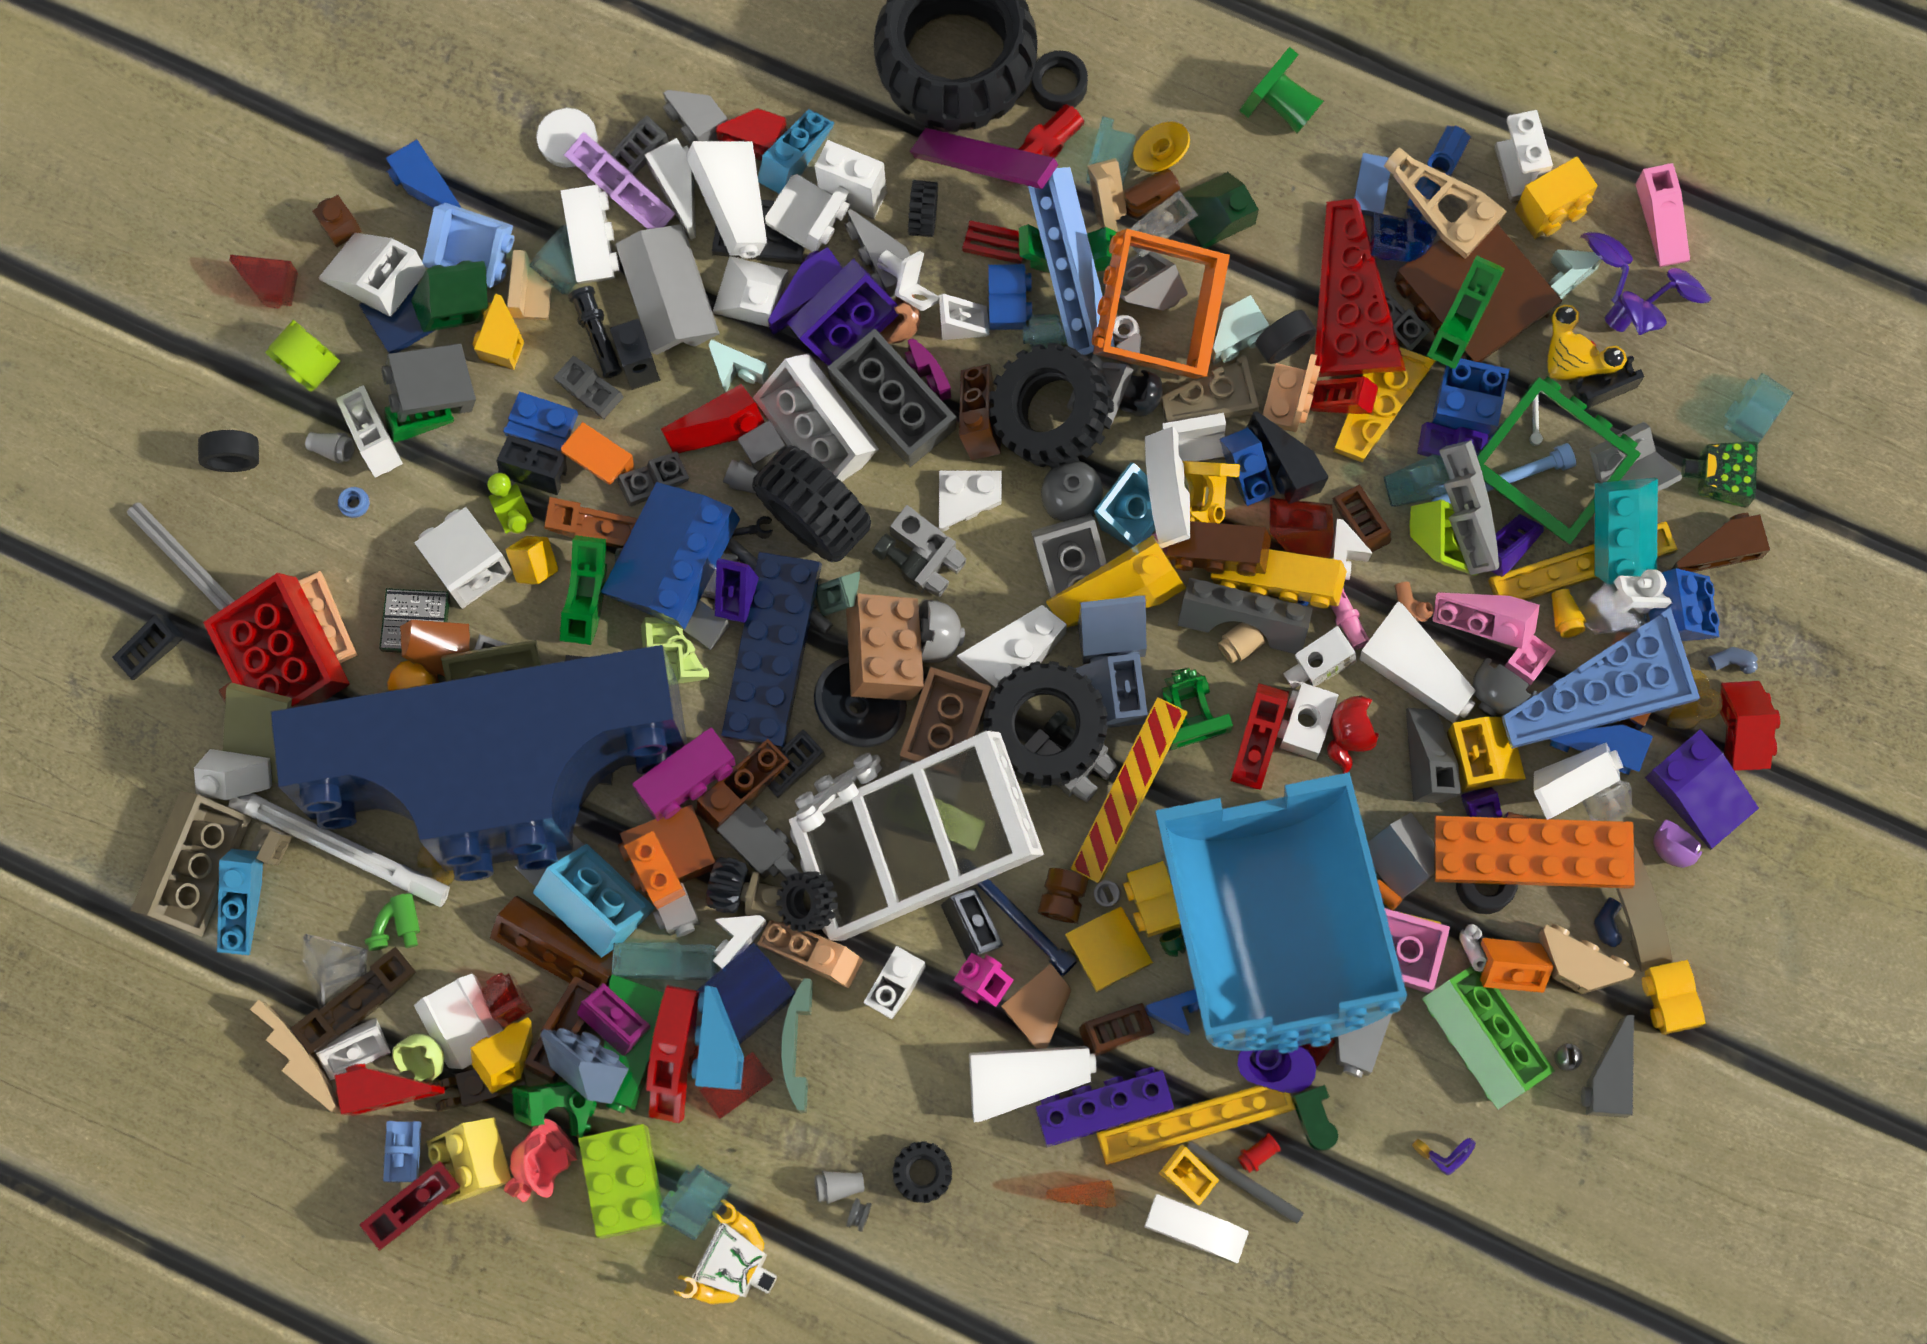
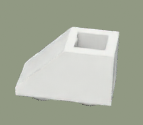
[863,946,926,1019]

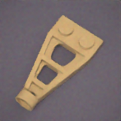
[1384,148,1507,259]

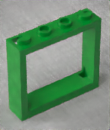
[1477,376,1641,545]

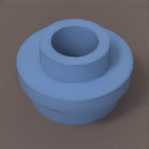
[338,487,370,518]

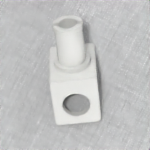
[877,250,939,311]

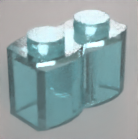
[1724,373,1794,448]
[661,1165,732,1241]

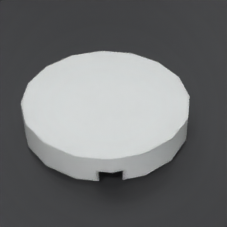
[536,108,598,168]

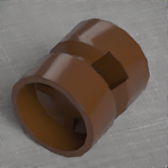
[1038,868,1089,924]

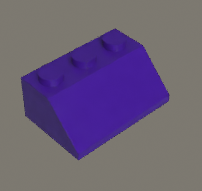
[787,258,899,366]

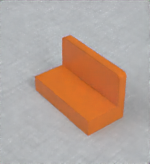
[561,422,634,484]
[1480,938,1554,993]

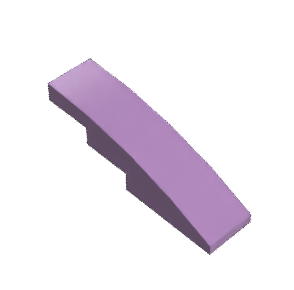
[564,132,676,229]

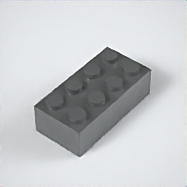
[828,329,957,467]

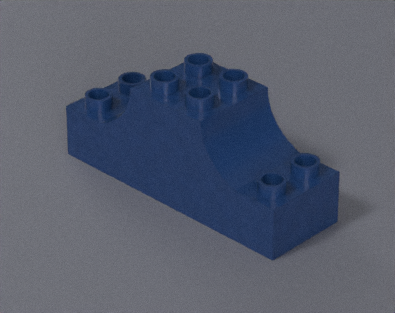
[271,645,687,881]

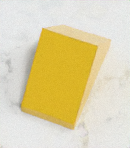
[1158,1144,1219,1206]

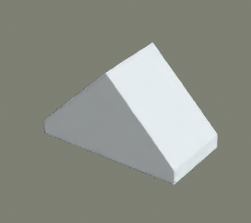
[939,294,990,340]

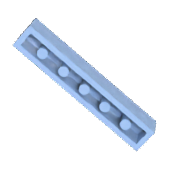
[1028,167,1115,356]

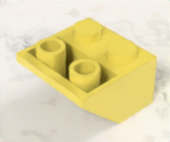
[427,1117,511,1205]

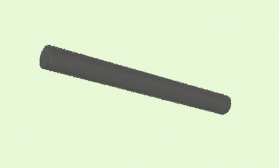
[1186,1141,1304,1224]

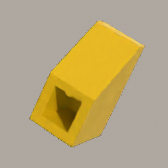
[473,294,524,370]
[470,1018,533,1093]

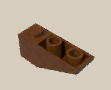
[959,363,1001,461]
[696,739,790,834]

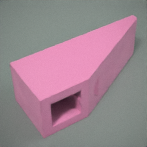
[1635,163,1690,267]
[1433,592,1540,649]

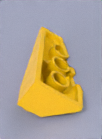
[1046,535,1186,628]

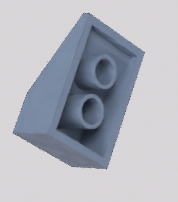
[1078,595,1147,664]

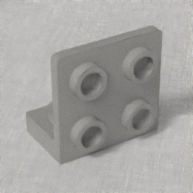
[1589,421,1682,491]

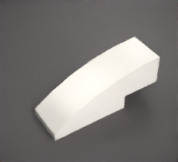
[1144,1194,1249,1263]

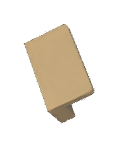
[507,250,554,320]

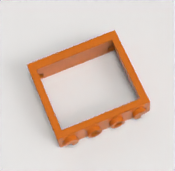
[1092,228,1230,379]

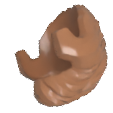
[880,295,921,344]

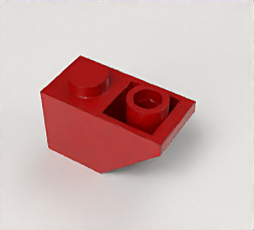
[716,108,787,161]

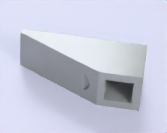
[845,209,920,298]

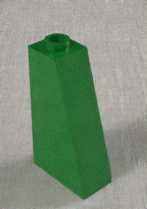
[604,974,664,1113]

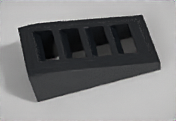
[112,614,184,680]
[767,729,825,798]

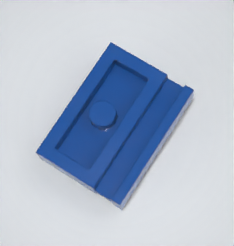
[503,391,578,451]

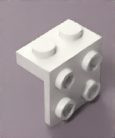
[765,174,850,252]

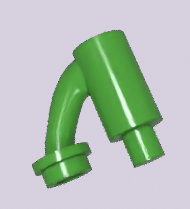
[364,893,420,951]

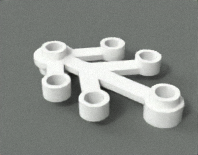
[795,753,882,833]

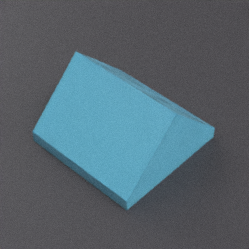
[1094,462,1155,548]

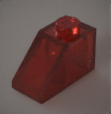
[229,255,298,308]
[481,973,533,1027]

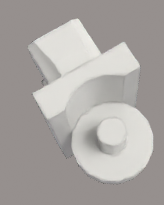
[1610,569,1672,613]

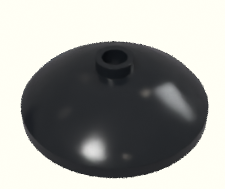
[814,657,907,748]

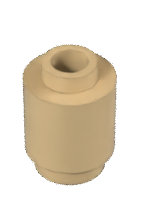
[1217,622,1265,663]

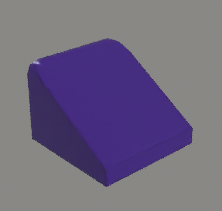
[1461,787,1503,818]

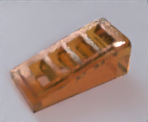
[1046,1180,1116,1208]

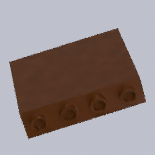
[1394,224,1562,362]

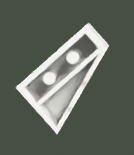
[561,185,619,284]
[957,605,1067,693]

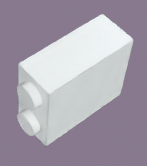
[815,140,887,218]

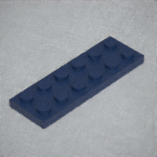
[721,552,822,748]

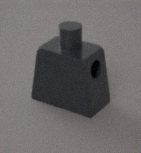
[610,319,660,390]

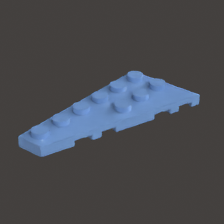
[1502,607,1700,749]

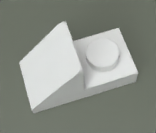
[1331,519,1372,580]
[713,915,767,973]

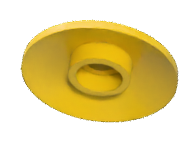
[1133,122,1190,172]

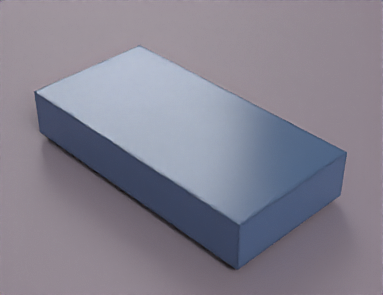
[1354,153,1390,218]

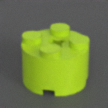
[265,320,340,392]

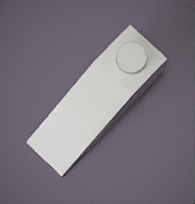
[645,138,696,240]
[336,385,403,478]

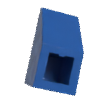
[1219,427,1275,506]

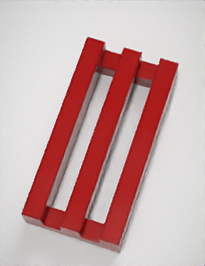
[962,220,1023,264]

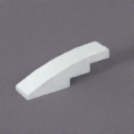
[1145,426,1190,548]

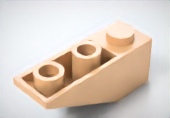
[757,920,863,989]

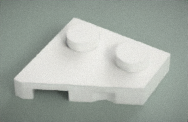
[939,471,1002,532]

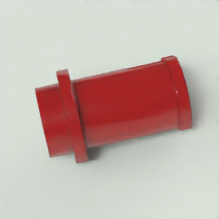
[1237,1133,1281,1173]

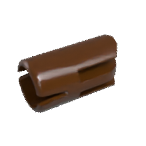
[1124,168,1181,218]

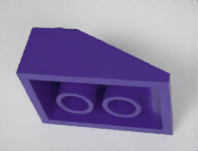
[1645,729,1759,850]

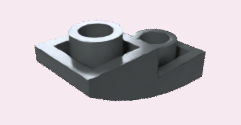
[1383,289,1431,351]
[617,451,689,507]

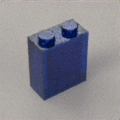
[696,943,795,1045]

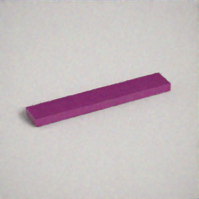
[910,128,1059,189]

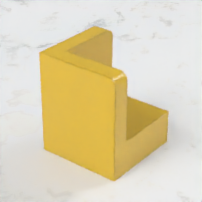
[505,536,558,584]

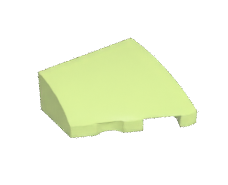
[641,617,709,683]

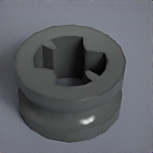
[846,1198,872,1232]

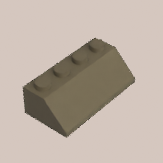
[130,791,252,937]

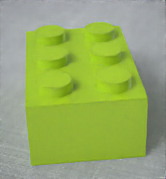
[578,1124,667,1239]

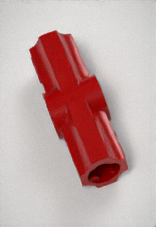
[1018,104,1084,159]

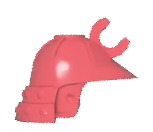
[504,1118,577,1202]

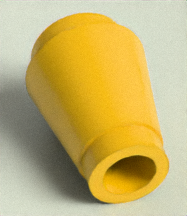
[1551,589,1586,638]

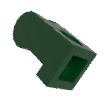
[1292,1085,1338,1152]

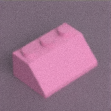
[1385,909,1450,993]

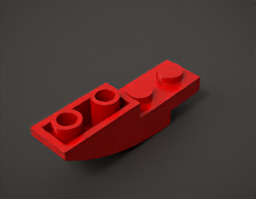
[646,985,699,1123]

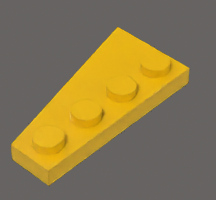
[1333,347,1436,463]

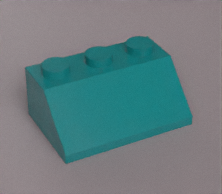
[1595,477,1658,585]

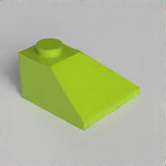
[1409,500,1478,576]

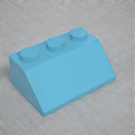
[533,844,655,958]

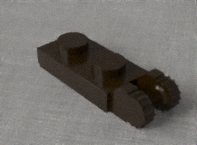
[432,1069,527,1111]

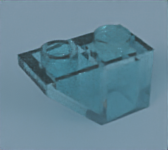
[1383,455,1450,507]

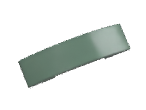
[781,978,813,1113]

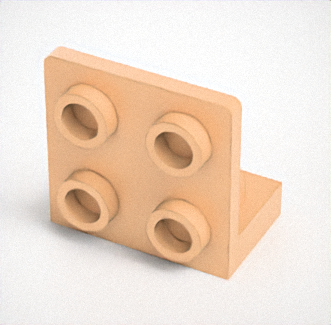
[1263,354,1320,432]

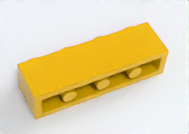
[1211,549,1347,609]

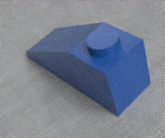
[386,140,462,208]

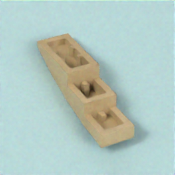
[250,999,340,1114]

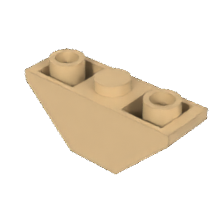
[1538,924,1635,994]

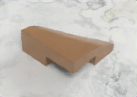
[1001,964,1071,1049]

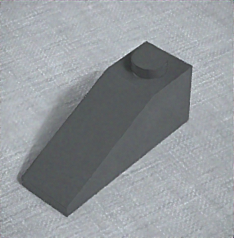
[1581,1015,1634,1118]

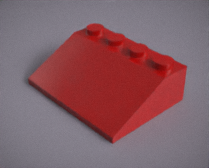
[203,573,350,708]

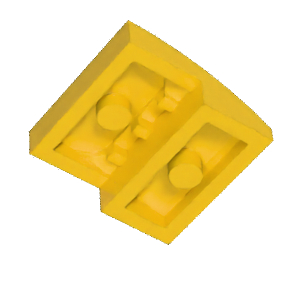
[1065,907,1153,992]

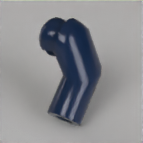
[1594,897,1622,947]

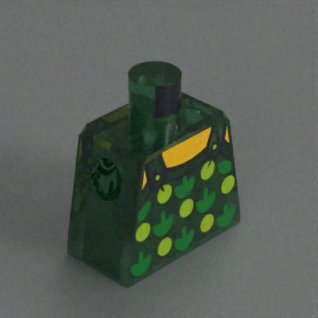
[1681,441,1758,508]

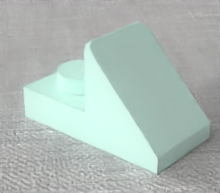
[1548,250,1602,299]
[709,340,769,393]

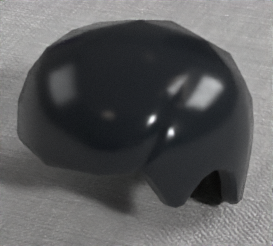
[1119,369,1163,417]

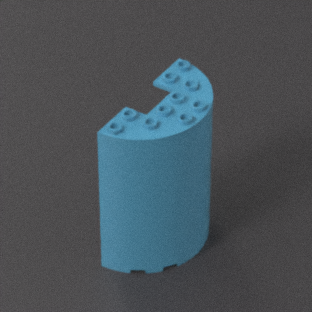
[1155,772,1407,1053]

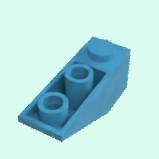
[758,109,834,194]
[217,849,263,955]
[692,986,744,1090]

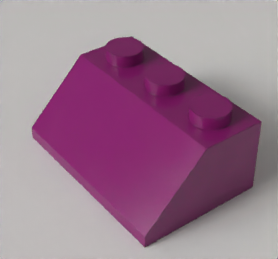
[632,727,736,821]

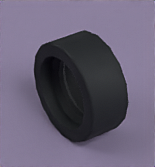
[1031,50,1088,112]
[1255,310,1317,364]
[198,430,259,472]

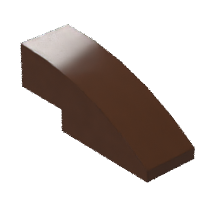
[524,976,597,1083]

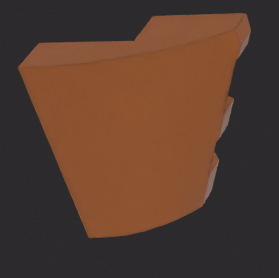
[400,620,470,677]

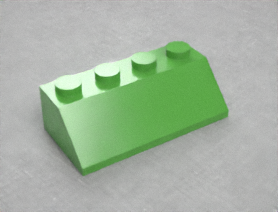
[1422,966,1555,1110]

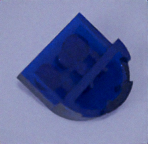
[1371,208,1437,262]

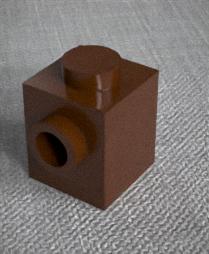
[312,194,362,248]

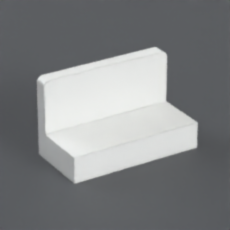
[1161,413,1226,462]

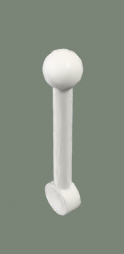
[1529,385,1543,446]

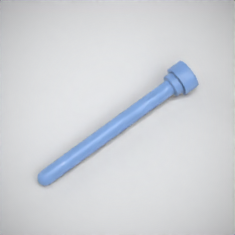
[1431,443,1576,503]

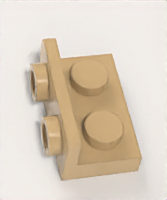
[1087,158,1127,232]

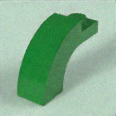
[560,535,607,645]

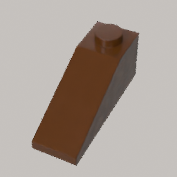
[1670,513,1770,572]

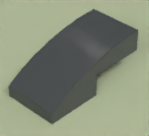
[553,355,624,420]

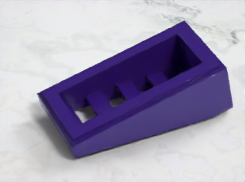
[1491,514,1544,577]

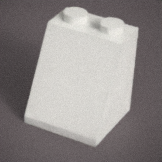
[414,507,513,609]

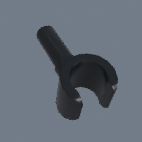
[732,516,773,539]

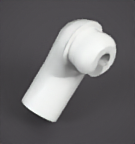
[1459,924,1487,971]

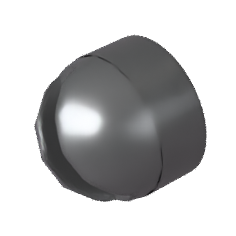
[1094,881,1121,907]
[1554,1044,1582,1071]

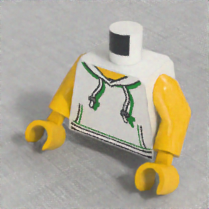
[673,1199,777,1304]

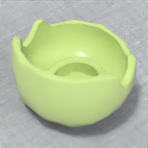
[392,1034,444,1081]

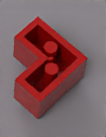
[1718,681,1780,771]

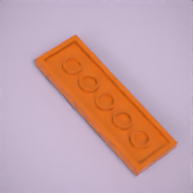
[1434,816,1635,889]

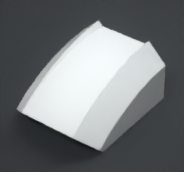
[414,974,504,1069]

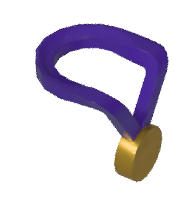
[1412,1138,1476,1175]

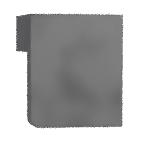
[738,420,785,471]

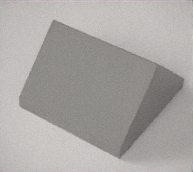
[1368,813,1434,899]

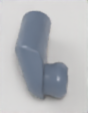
[1708,647,1758,674]

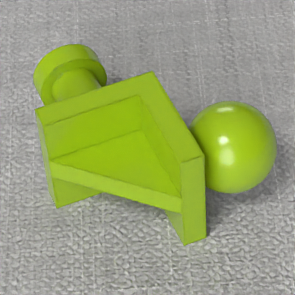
[488,473,534,534]

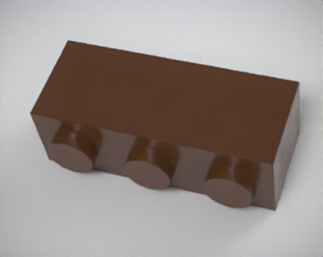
[1166,521,1271,576]

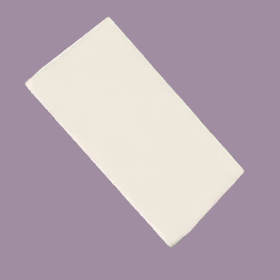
[316,1018,391,1081]

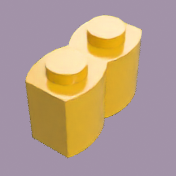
[1122,861,1181,938]
[1642,960,1705,1035]

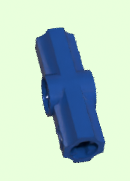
[1407,125,1471,216]

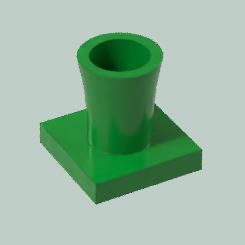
[1239,47,1324,134]

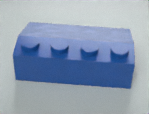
[601,482,740,630]

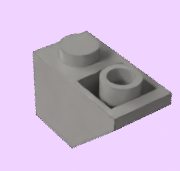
[663,90,728,144]

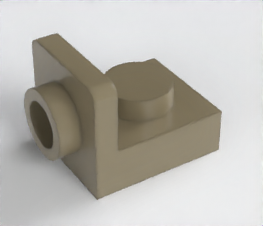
[249,824,293,865]
[741,872,785,923]

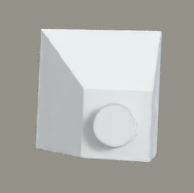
[713,256,788,327]

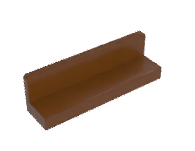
[490,896,625,988]

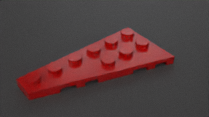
[1315,199,1406,377]

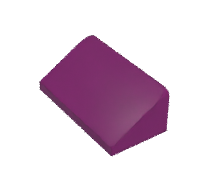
[577,983,651,1056]

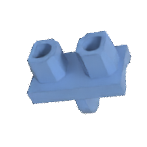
[383,1121,422,1182]

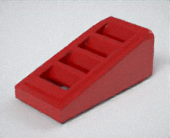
[1310,376,1378,414]

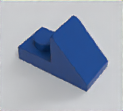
[1145,989,1200,1036]

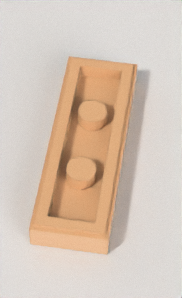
[298,571,358,663]

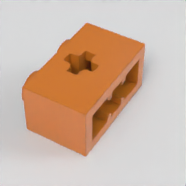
[624,831,686,909]

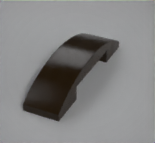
[290,947,416,1055]

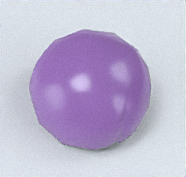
[1653,820,1702,868]

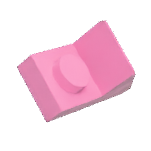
[1504,635,1556,691]

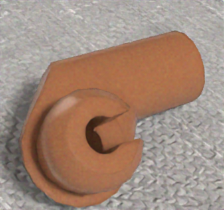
[1394,582,1434,622]

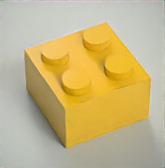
[1515,156,1598,239]

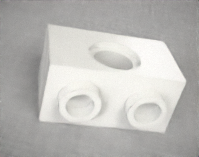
[1277,682,1339,760]

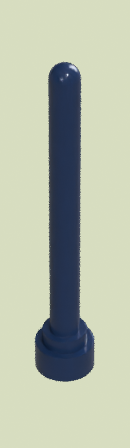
[959,858,1079,977]

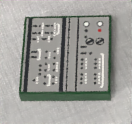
[379,588,450,653]

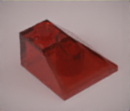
[1269,498,1334,559]

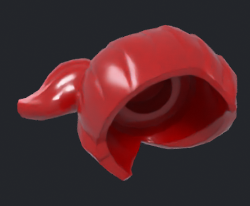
[1327,696,1379,773]

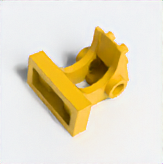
[1182,461,1240,523]

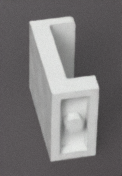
[1494,110,1553,202]

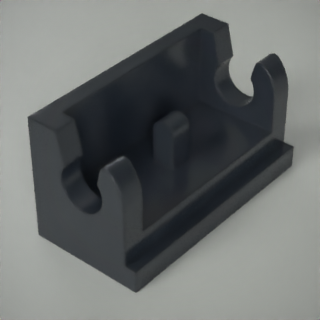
[1568,356,1645,410]
[496,435,567,496]

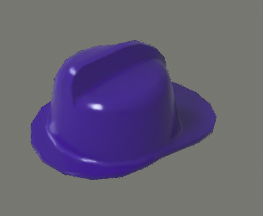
[1237,1046,1316,1093]

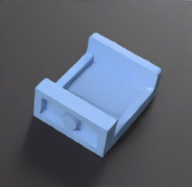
[422,203,514,288]

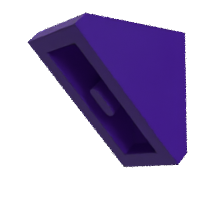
[715,558,759,623]

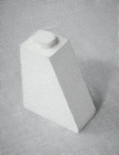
[1534,743,1623,820]

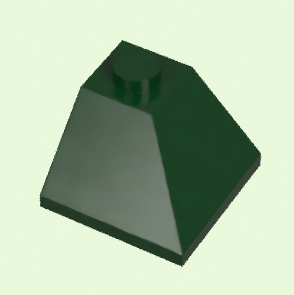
[1174,172,1259,248]

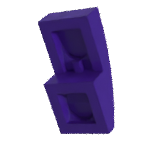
[1417,422,1489,460]

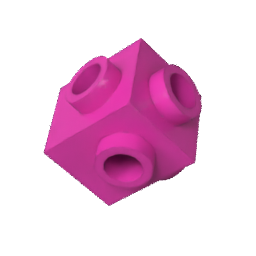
[954,953,1014,1007]

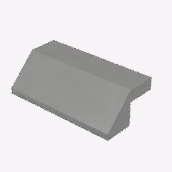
[615,224,719,355]

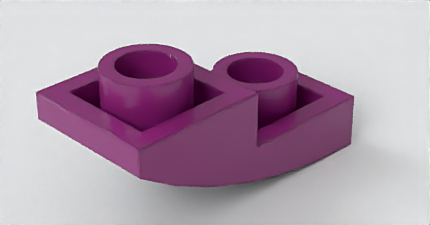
[904,338,951,401]

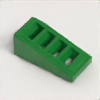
[384,406,454,443]

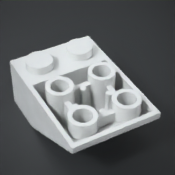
[319,232,426,317]

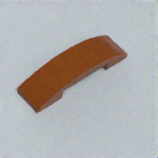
[544,497,638,548]

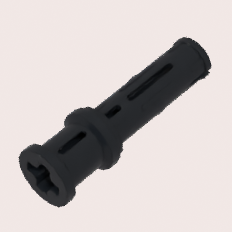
[568,286,622,379]

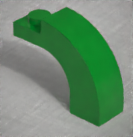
[1019,224,1116,273]
[1427,255,1505,369]

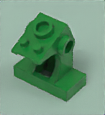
[1162,667,1233,751]
[512,1081,597,1138]

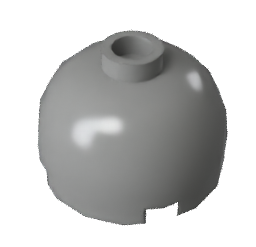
[919,599,965,663]

